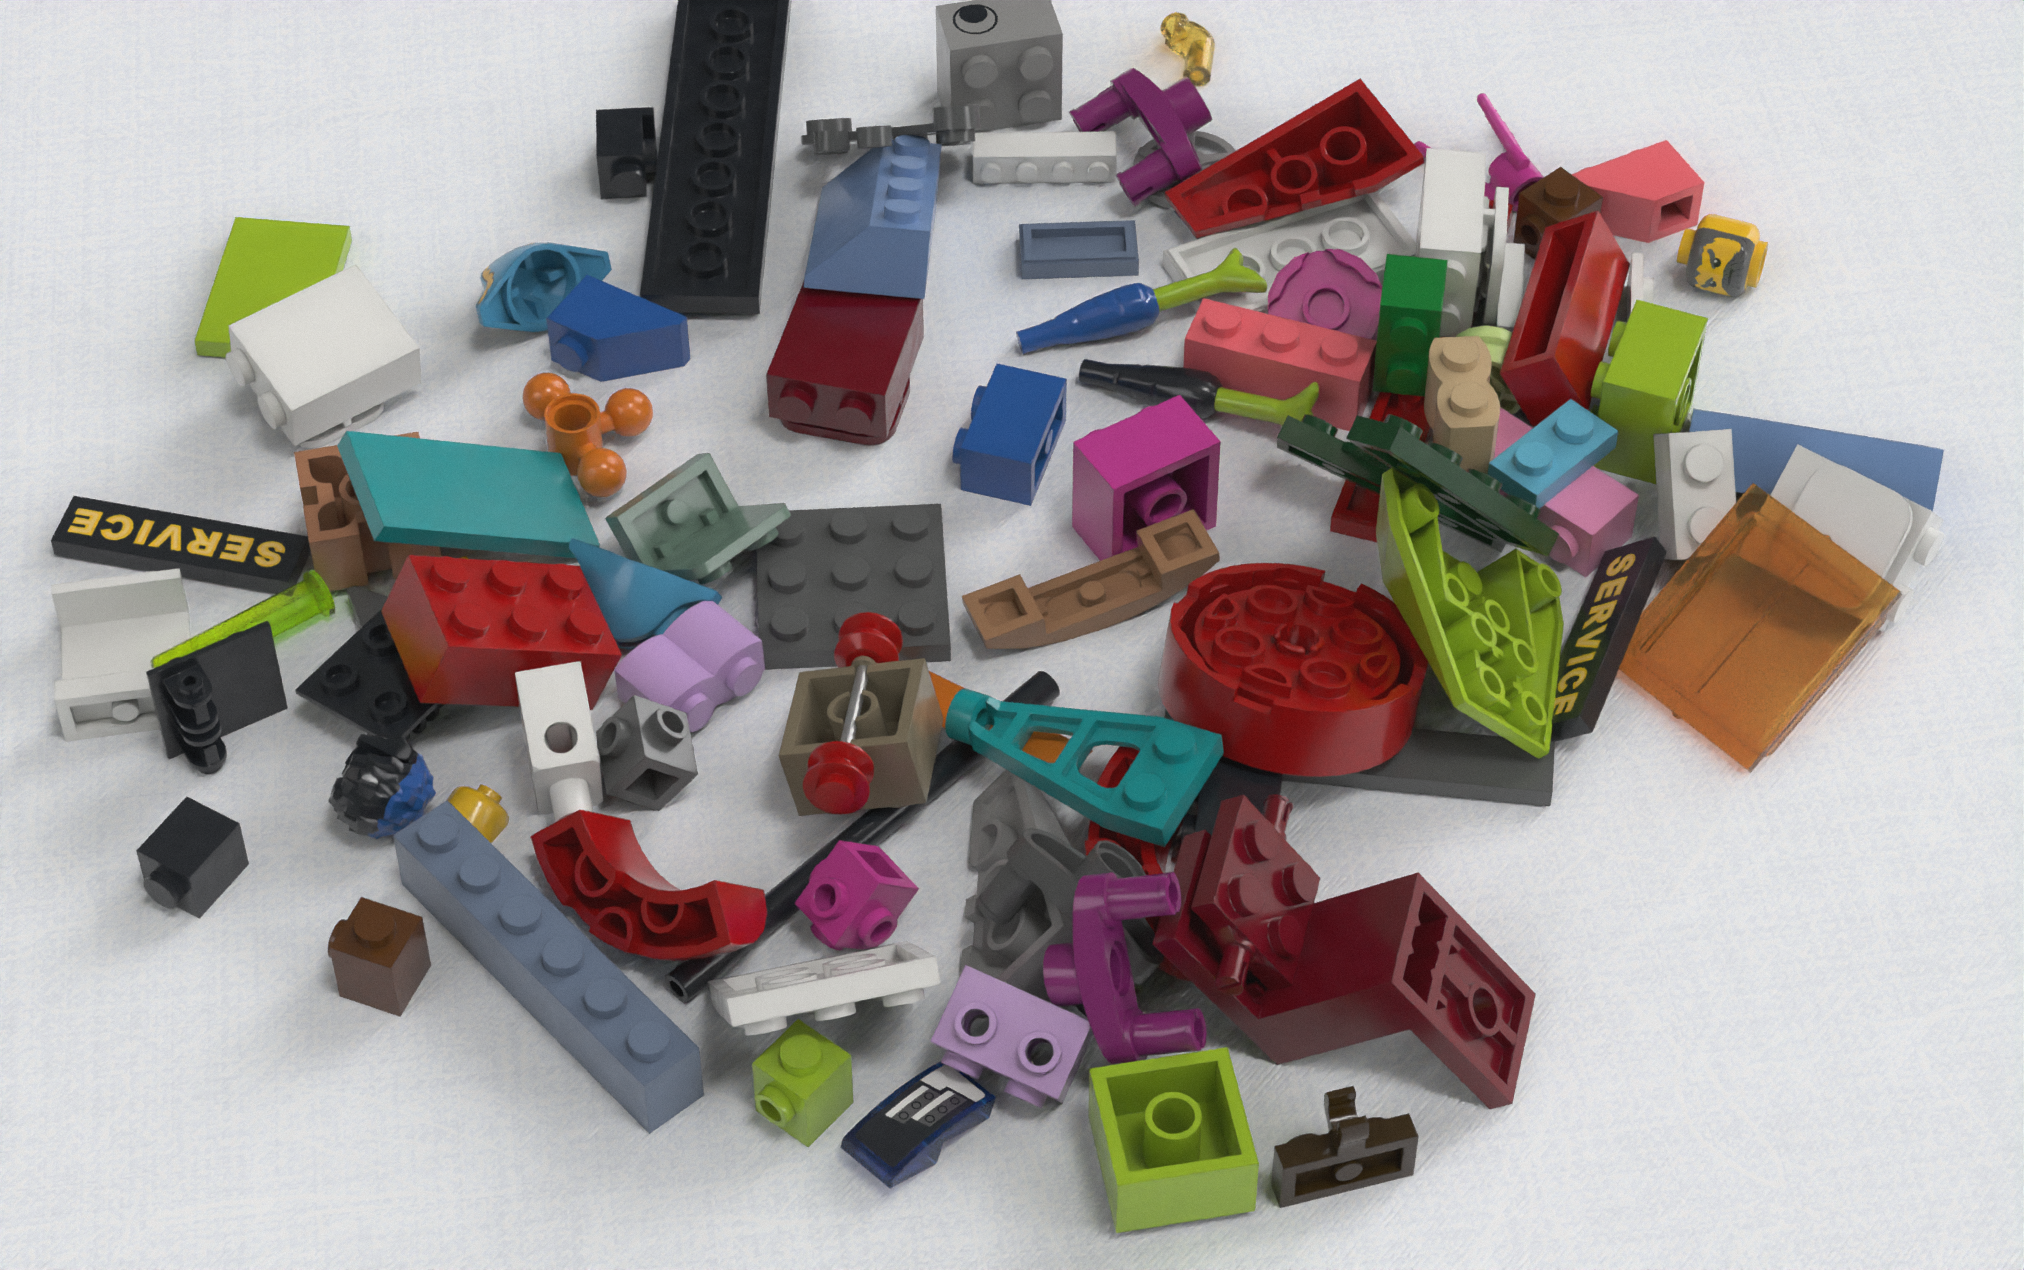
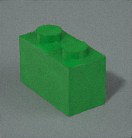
[1373,254,1448,397]

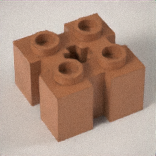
[294,431,441,593]

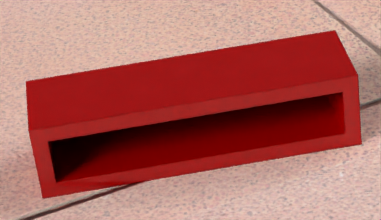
[1500,210,1630,428]

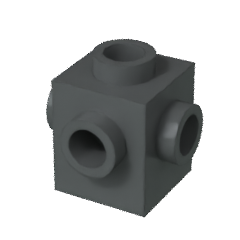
[596,695,698,811]

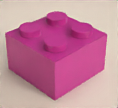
[1072,395,1221,561]

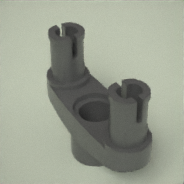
[976,828,1164,1017]

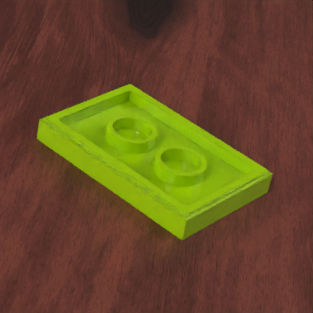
[194,217,352,358]

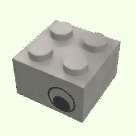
[936,0,1063,133]

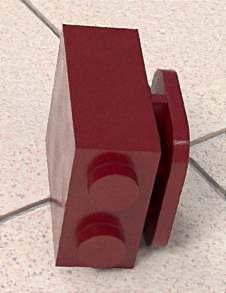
[766,281,924,445]

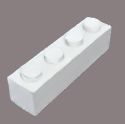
[973,131,1117,184]

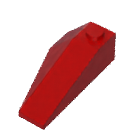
[1165,78,1425,239]

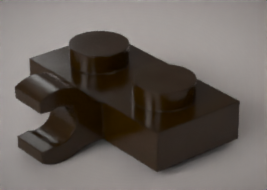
[1271,1086,1419,1208]

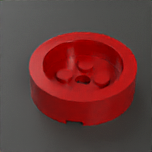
[1158,563,1428,777]

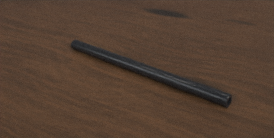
[665,671,1060,1002]

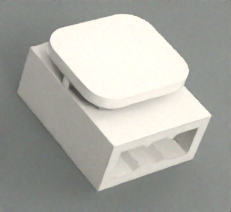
[1415,148,1509,337]
[226,264,421,448]
[1738,444,1944,632]

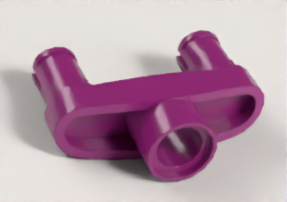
[1069,68,1213,207]
[1043,872,1206,1065]

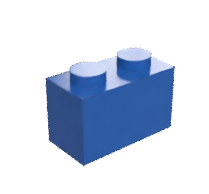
[952,363,1067,506]

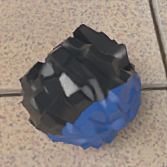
[328,733,436,839]

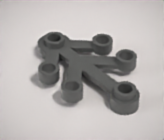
[801,105,981,155]

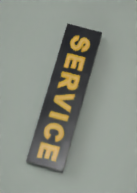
[51,496,311,596]
[1551,536,1667,742]

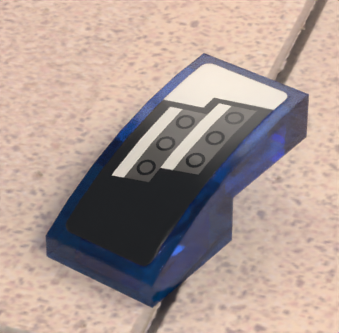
[840,1061,996,1189]

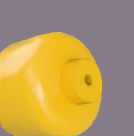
[446,784,509,843]

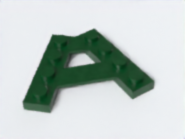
[1277,414,1559,557]

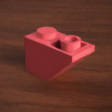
[1572,140,1705,243]

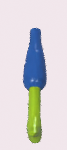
[1016,248,1267,354]

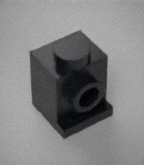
[596,107,657,199]

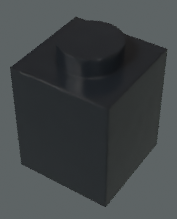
[136,797,249,919]

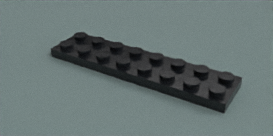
[640,0,792,314]

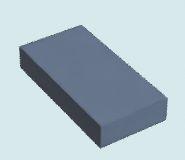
[1019,220,1139,279]

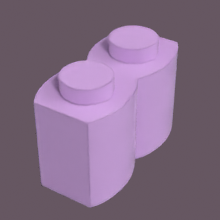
[614,601,765,732]

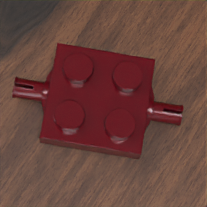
[1191,794,1320,996]

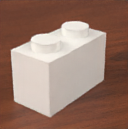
[1653,429,1739,560]

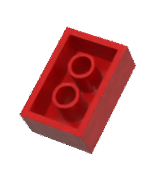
[381,555,622,710]

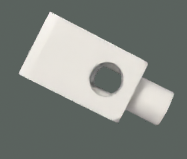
[515,661,603,822]

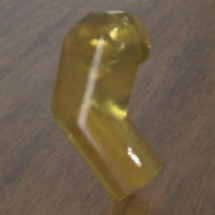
[1160,12,1215,87]

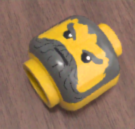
[1677,214,1768,297]

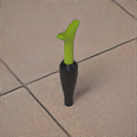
[1079,359,1319,426]

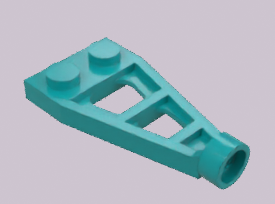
[945,688,1224,847]

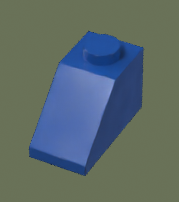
[546,275,690,382]

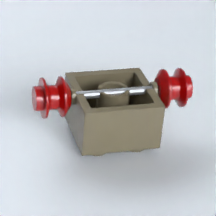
[778,612,943,816]

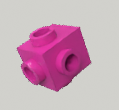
[795,840,919,951]

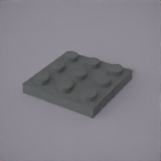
[756,504,951,670]

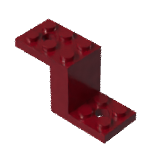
[1153,830,1536,1109]

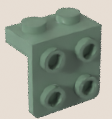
[605,453,791,584]

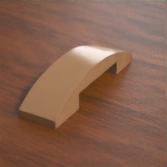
[962,509,1220,649]

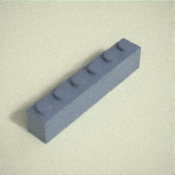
[393,800,704,1134]

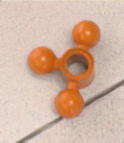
[522,373,653,497]

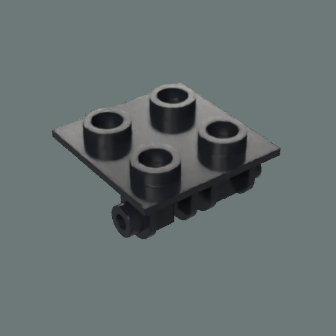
[295,610,444,741]
[146,620,288,774]

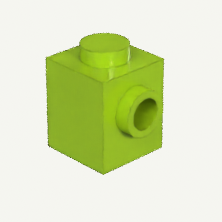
[752,1019,854,1147]

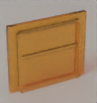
[1619,483,1902,773]

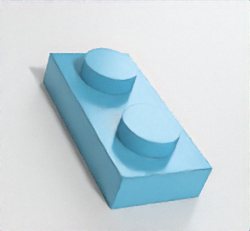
[1488,399,1618,509]

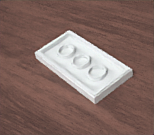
[1163,191,1416,314]

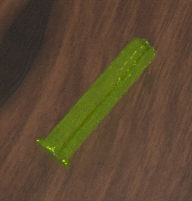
[150,569,335,668]

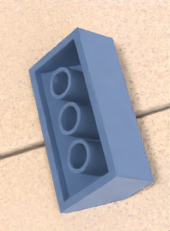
[804,135,942,299]
[1689,408,1944,511]

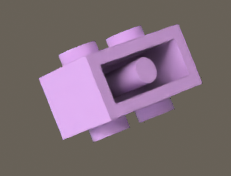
[931,965,1094,1109]

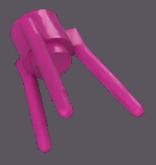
[1414,93,1544,211]

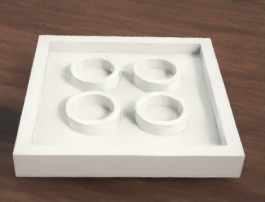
[708,941,941,1035]

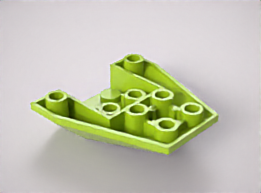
[1376,468,1564,759]

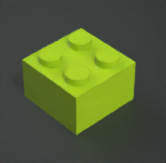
[1591,300,1708,485]
[1088,1047,1259,1233]

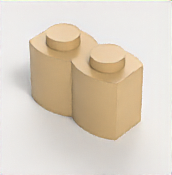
[1424,336,1500,475]

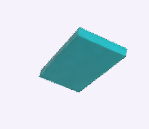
[337,431,600,558]

